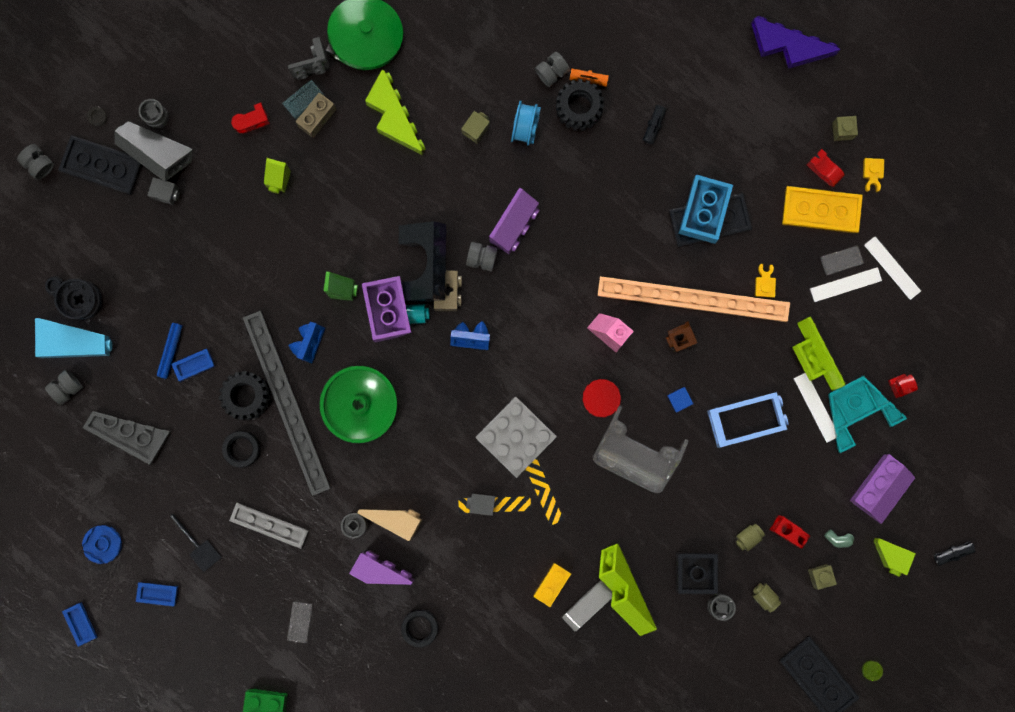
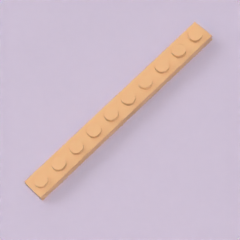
[597,276,790,322]

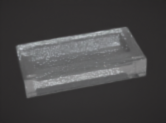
[820,245,864,276]
[287,601,313,643]

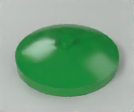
[327,0,403,70]
[320,366,398,443]

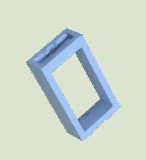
[707,392,788,448]

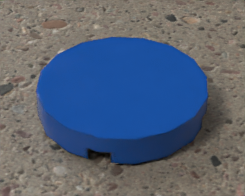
[82,525,122,564]

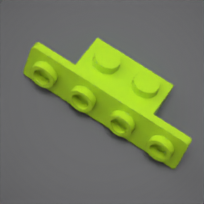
[792,317,845,391]

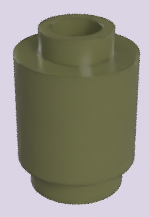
[736,523,765,551]
[752,583,781,613]

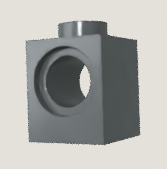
[147,177,180,205]
[466,494,495,516]

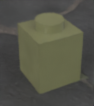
[461,111,490,144]
[833,116,858,141]
[808,564,837,590]

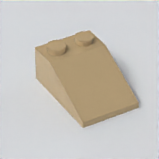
[358,509,422,541]

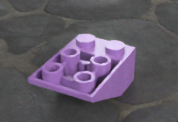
[349,550,415,585]

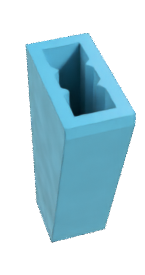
[35,318,112,358]

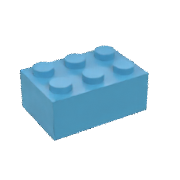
[678,175,733,244]

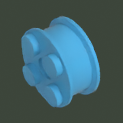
[511,101,541,146]

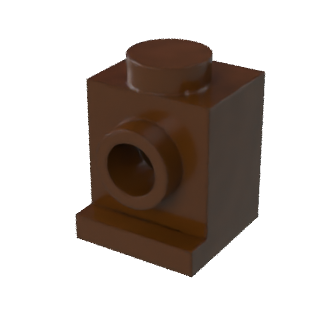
[666,321,697,352]

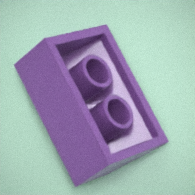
[489,187,540,254]
[362,276,411,342]
[850,454,915,524]

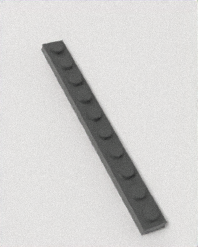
[243,311,331,496]

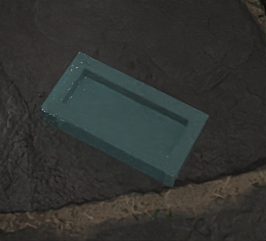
[282,80,324,119]

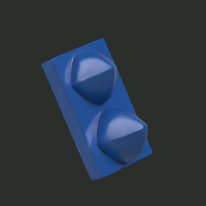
[450,321,490,350]
[289,322,325,364]

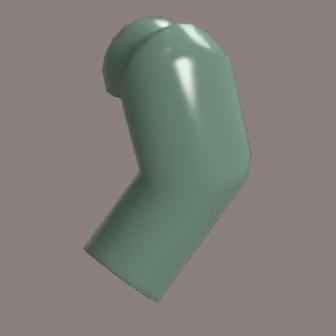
[824,529,854,548]

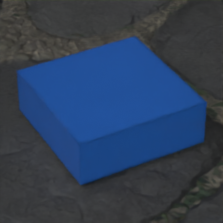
[667,387,693,413]

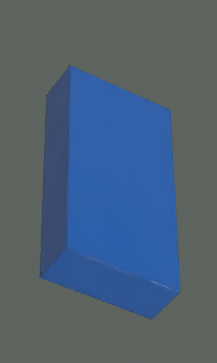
[171,349,215,382]
[136,582,178,606]
[62,602,98,647]

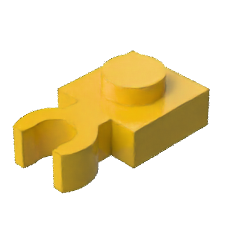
[863,158,884,192]
[755,264,776,298]

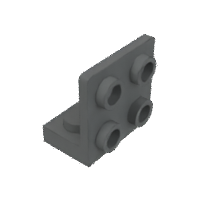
[288,37,330,80]

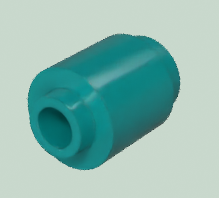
[406,304,430,324]

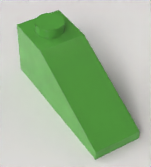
[324,272,358,301]

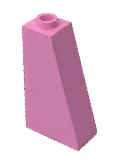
[587,313,634,352]

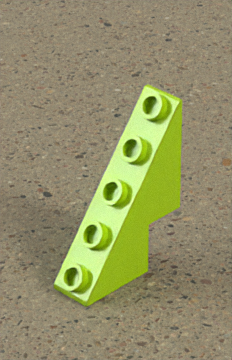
[365,70,426,155]
[599,544,657,636]

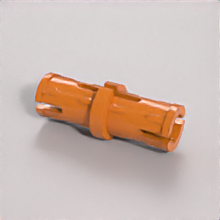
[569,68,609,87]

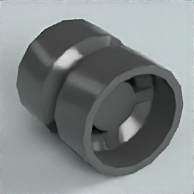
[534,51,570,87]
[138,99,169,129]
[17,144,54,180]
[466,242,498,272]
[45,369,83,406]
[341,513,369,539]
[707,593,736,621]

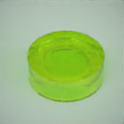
[862,661,883,681]

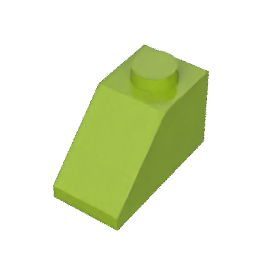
[264,158,291,194]
[873,538,916,577]

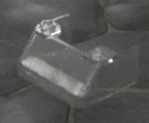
[593,406,689,493]

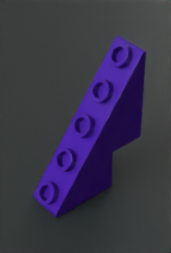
[751,16,840,69]

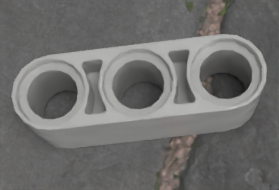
[562,580,612,632]

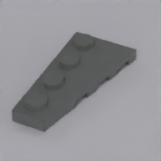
[83,411,171,466]

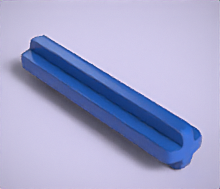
[157,323,182,379]

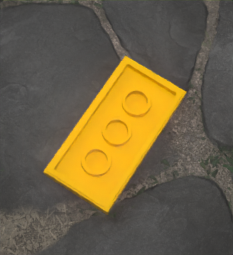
[782,186,863,233]

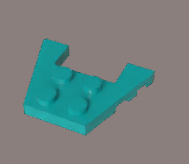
[828,376,907,453]

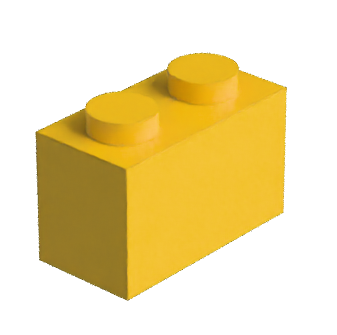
[533,563,571,607]

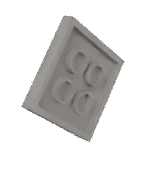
[475,397,557,478]

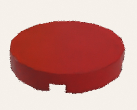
[582,379,621,417]

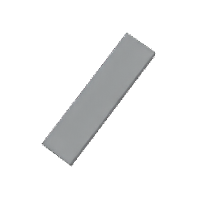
[229,503,309,549]

